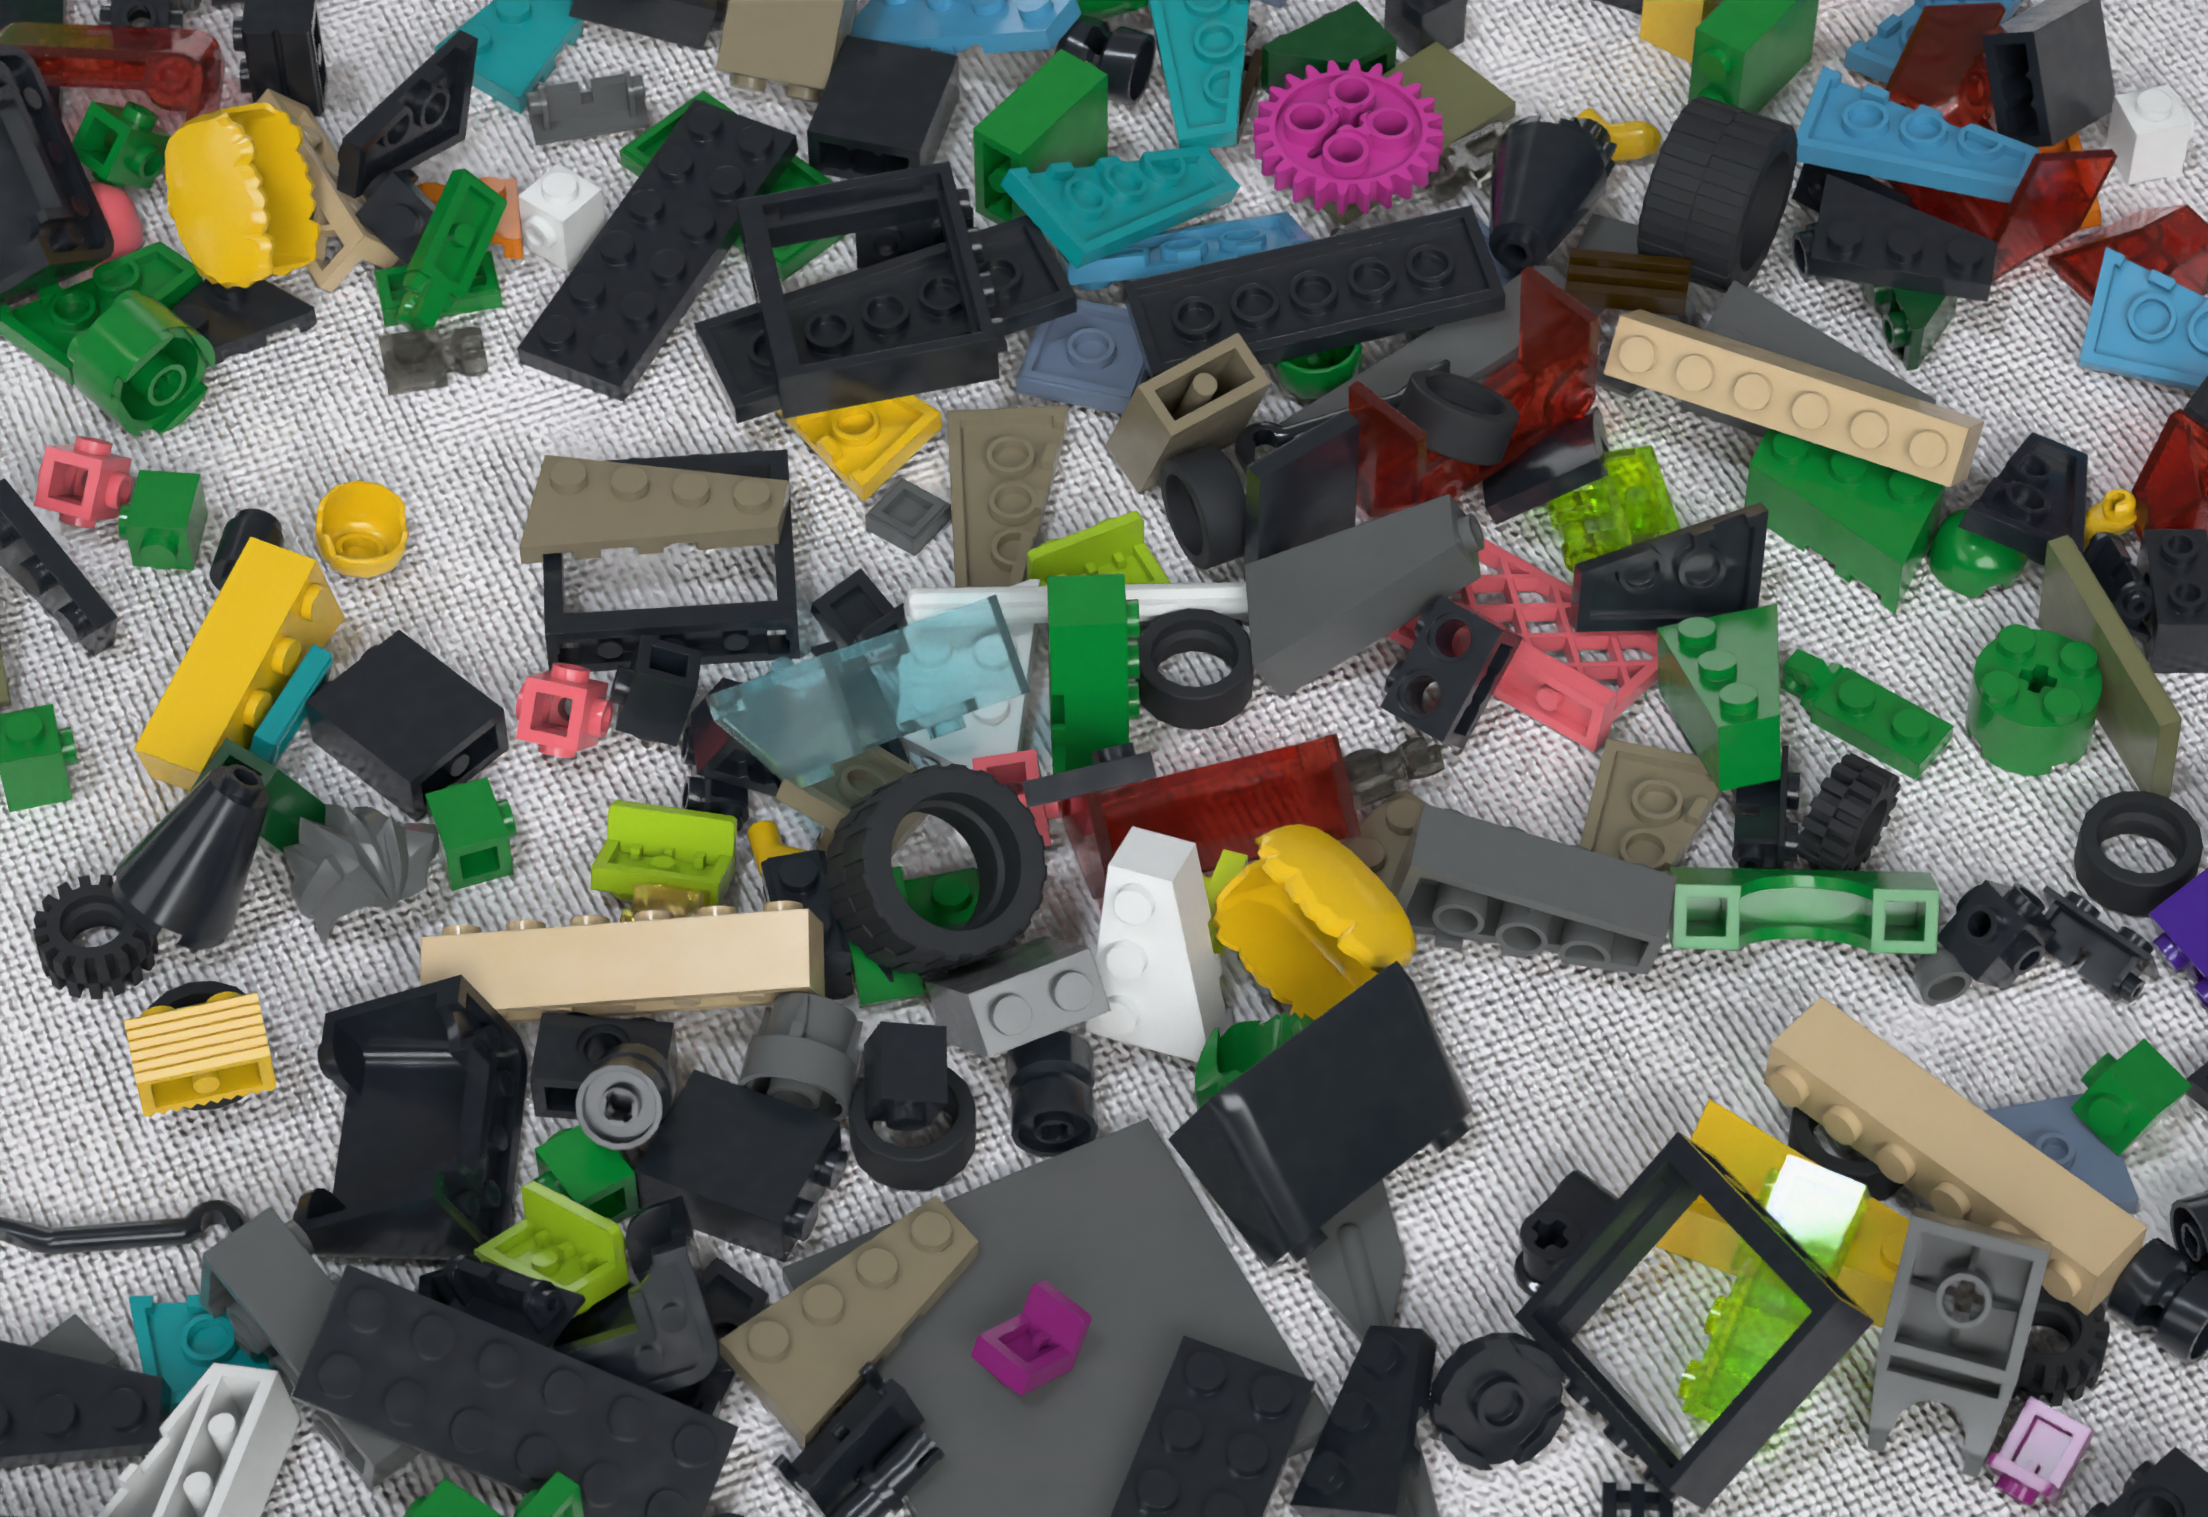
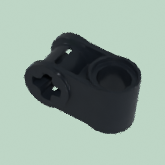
[1514,1169,1619,1296]

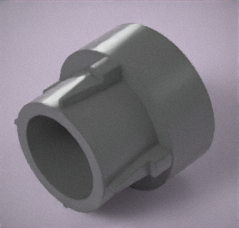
[738,992,863,1121]

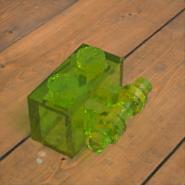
[1547,445,1680,572]

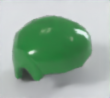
[1272,343,1363,400]
[1927,506,2029,598]

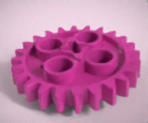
[1253,60,1444,215]

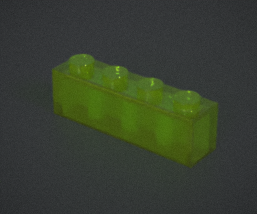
[1677,1154,1871,1452]

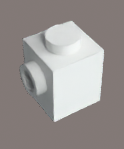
[2105,84,2194,185]
[518,163,605,272]

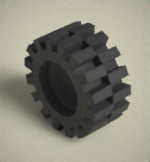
[1796,753,1900,871]
[33,874,158,1000]
[2011,1285,2110,1407]

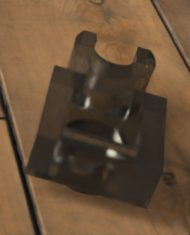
[1424,120,1507,203]
[378,327,489,396]
[1322,736,1445,811]

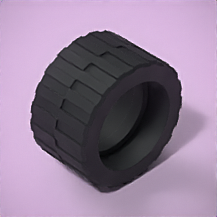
[1637,96,1798,294]
[825,764,1047,976]

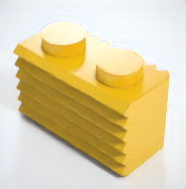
[124,992,277,1117]

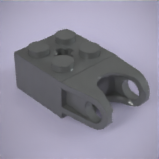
[1868,1207,2051,1478]

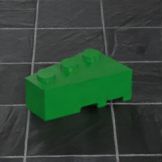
[1744,428,1945,614]
[1047,574,1140,797]
[1657,604,1781,792]

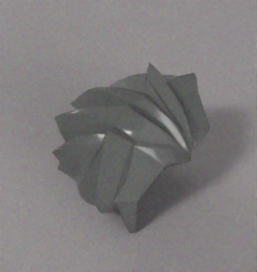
[283,804,439,945]

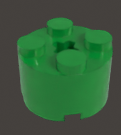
[67,290,216,437]
[1965,624,2102,776]

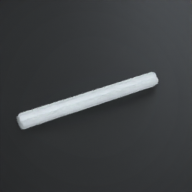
[904,582,1249,626]

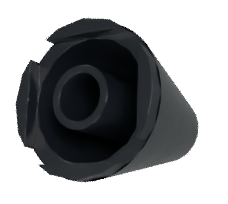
[1489,115,1607,271]
[111,764,270,949]

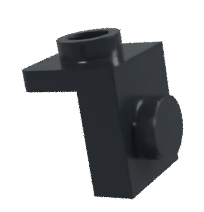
[355,169,436,264]
[810,568,908,668]

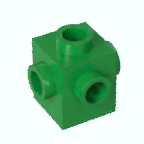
[72,101,172,190]

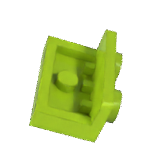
[1027,511,1171,586]
[590,800,737,910]
[474,1180,630,1318]

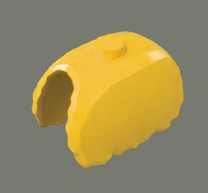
[165,102,321,289]
[1212,824,1417,1020]

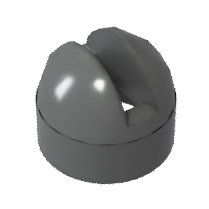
[1914,947,1972,1004]

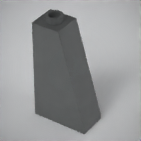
[1244,494,1485,697]

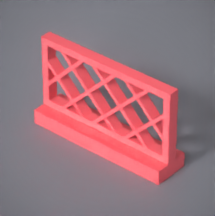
[1386,539,1658,752]

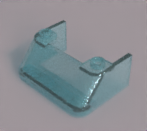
[705,594,1030,789]

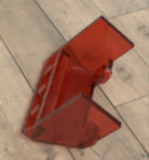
[1884,2,2118,283]
[0,22,225,122]
[1349,266,1599,518]
[1059,733,1361,900]

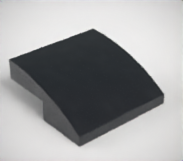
[1482,406,1610,525]

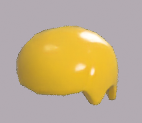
[314,480,409,579]

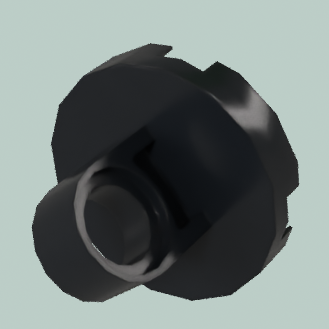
[1428,1333,1566,1470]

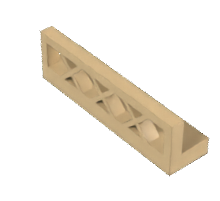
[256,89,399,293]

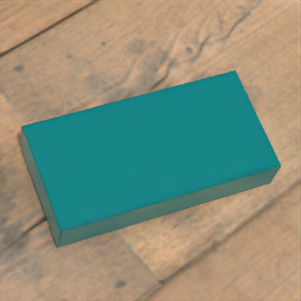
[249,644,334,766]

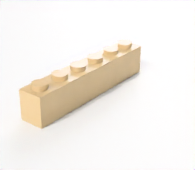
[1603,309,1985,488]
[421,901,825,1024]
[1764,997,2147,1316]

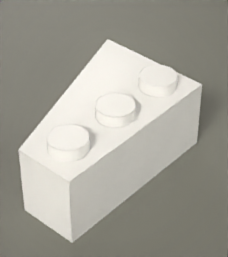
[1086,826,1234,1062]
[86,1363,300,1517]

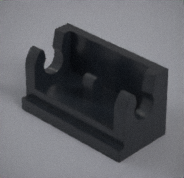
[771,1361,925,1517]

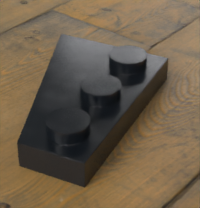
[1958,432,2088,566]
[0,478,118,657]
[1289,1325,1437,1517]

